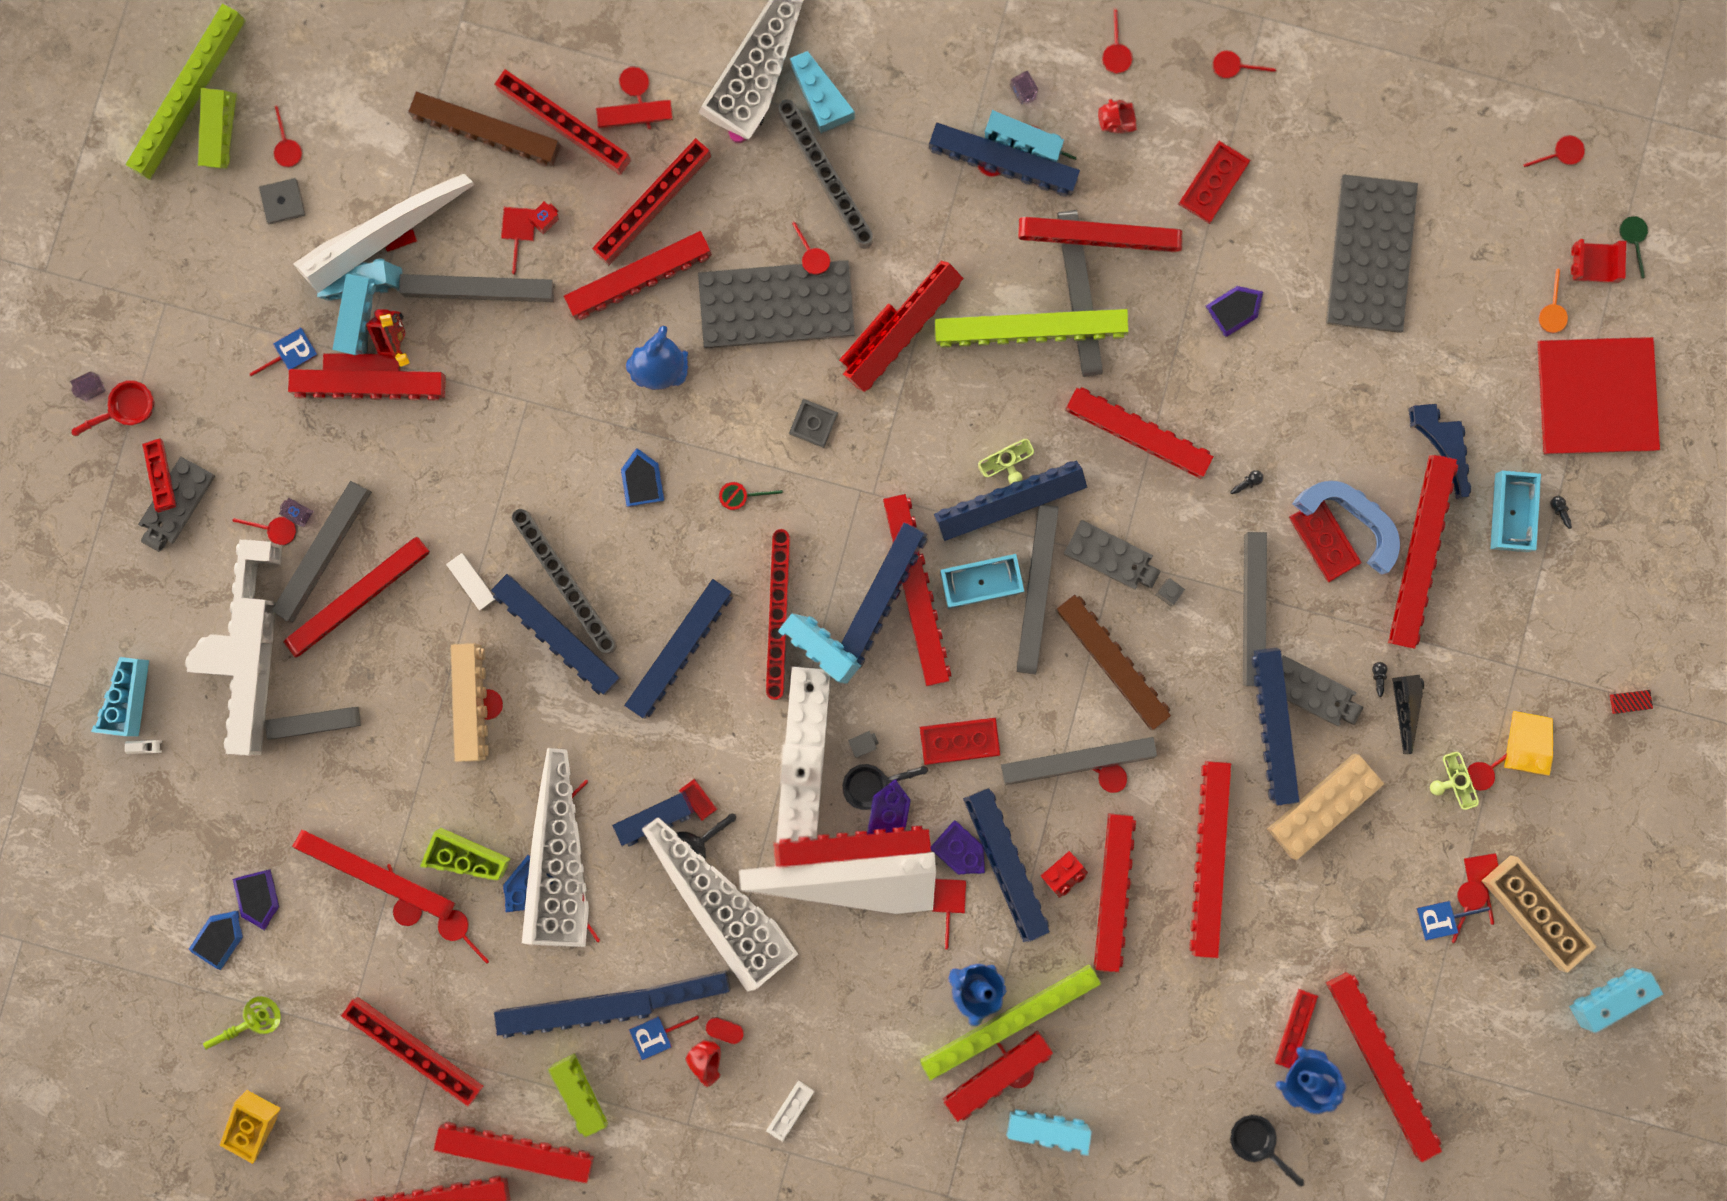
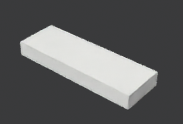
[446,553,495,611]
[767,1080,814,1142]

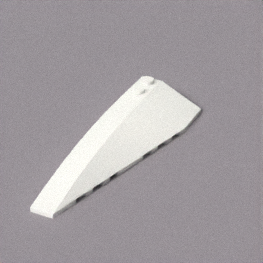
[698,0,803,140]
[293,174,474,293]
[522,748,589,947]
[642,818,798,992]
[739,852,936,914]

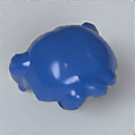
[626,325,688,390]
[948,964,1006,1027]
[1276,1047,1346,1114]

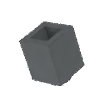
[1155,578,1185,606]
[848,731,879,758]

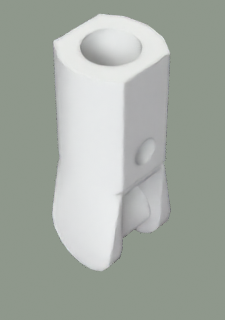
[125,740,162,754]

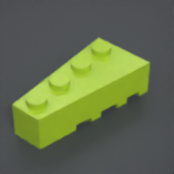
[198,88,237,169]
[420,828,511,880]
[548,1053,609,1138]

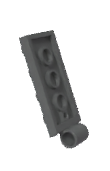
[138,456,215,552]
[1064,520,1161,590]
[1282,655,1364,727]

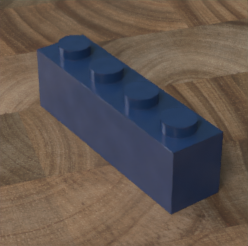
[612,791,694,847]
[649,970,731,1009]

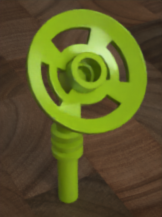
[203,996,281,1050]

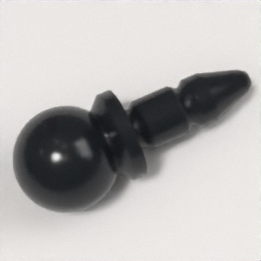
[1230,470,1264,494]
[1550,496,1572,529]
[1372,662,1388,697]

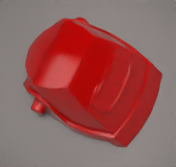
[1098,99,1137,133]
[685,1040,721,1087]

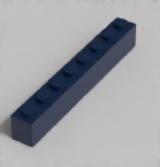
[928,122,1080,197]
[934,460,1088,541]
[841,522,928,668]
[491,574,621,695]
[624,579,733,719]
[1251,647,1300,806]
[963,788,1050,942]
[494,988,654,1038]

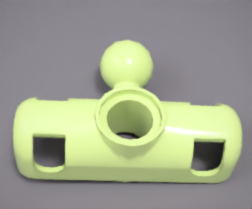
[978,439,1034,484]
[1430,752,1479,810]

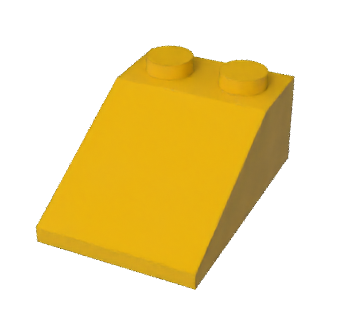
[1504,711,1553,776]
[219,1090,281,1164]

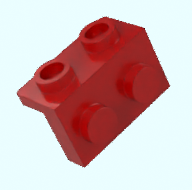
[1041,851,1088,898]

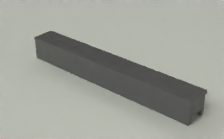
[399,274,554,303]
[272,481,372,623]
[1243,532,1267,686]
[1001,737,1157,786]

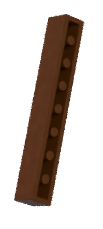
[408,91,561,167]
[1055,595,1171,730]

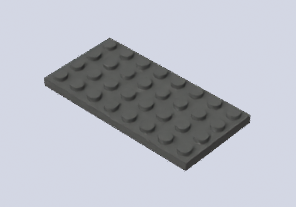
[1326,174,1418,333]
[698,260,855,348]

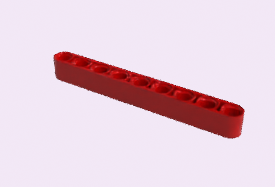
[1018,217,1182,252]
[766,529,790,700]
[283,537,430,658]
[292,829,456,921]

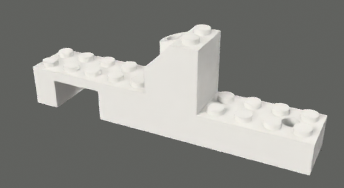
[185,540,282,755]
[774,667,831,867]

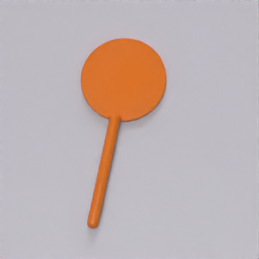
[1539,268,1568,333]

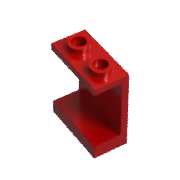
[1571,239,1626,283]

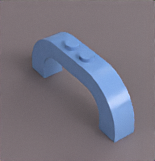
[1292,481,1400,575]

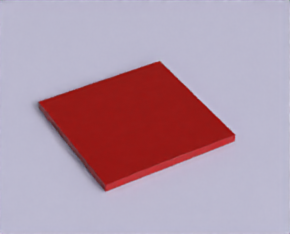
[1537,337,1660,454]

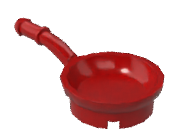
[71,380,155,436]

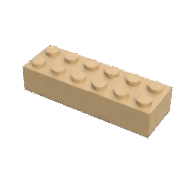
[451,643,489,762]
[1267,754,1384,860]
[1482,856,1596,973]

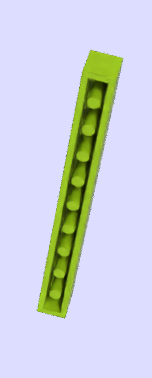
[125,3,246,180]
[935,309,1128,348]
[920,964,1101,1081]

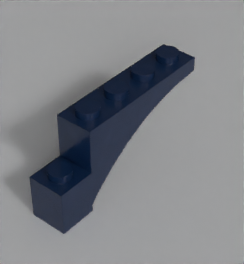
[1409,404,1471,500]

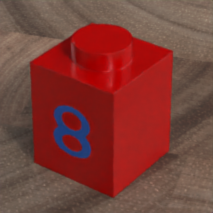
[528,201,559,235]

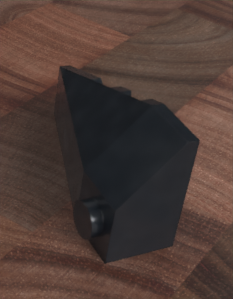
[1392,674,1424,754]

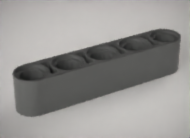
[265,707,361,740]

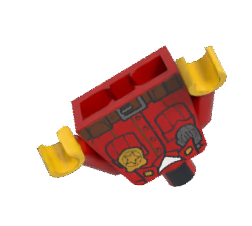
[366,309,410,367]

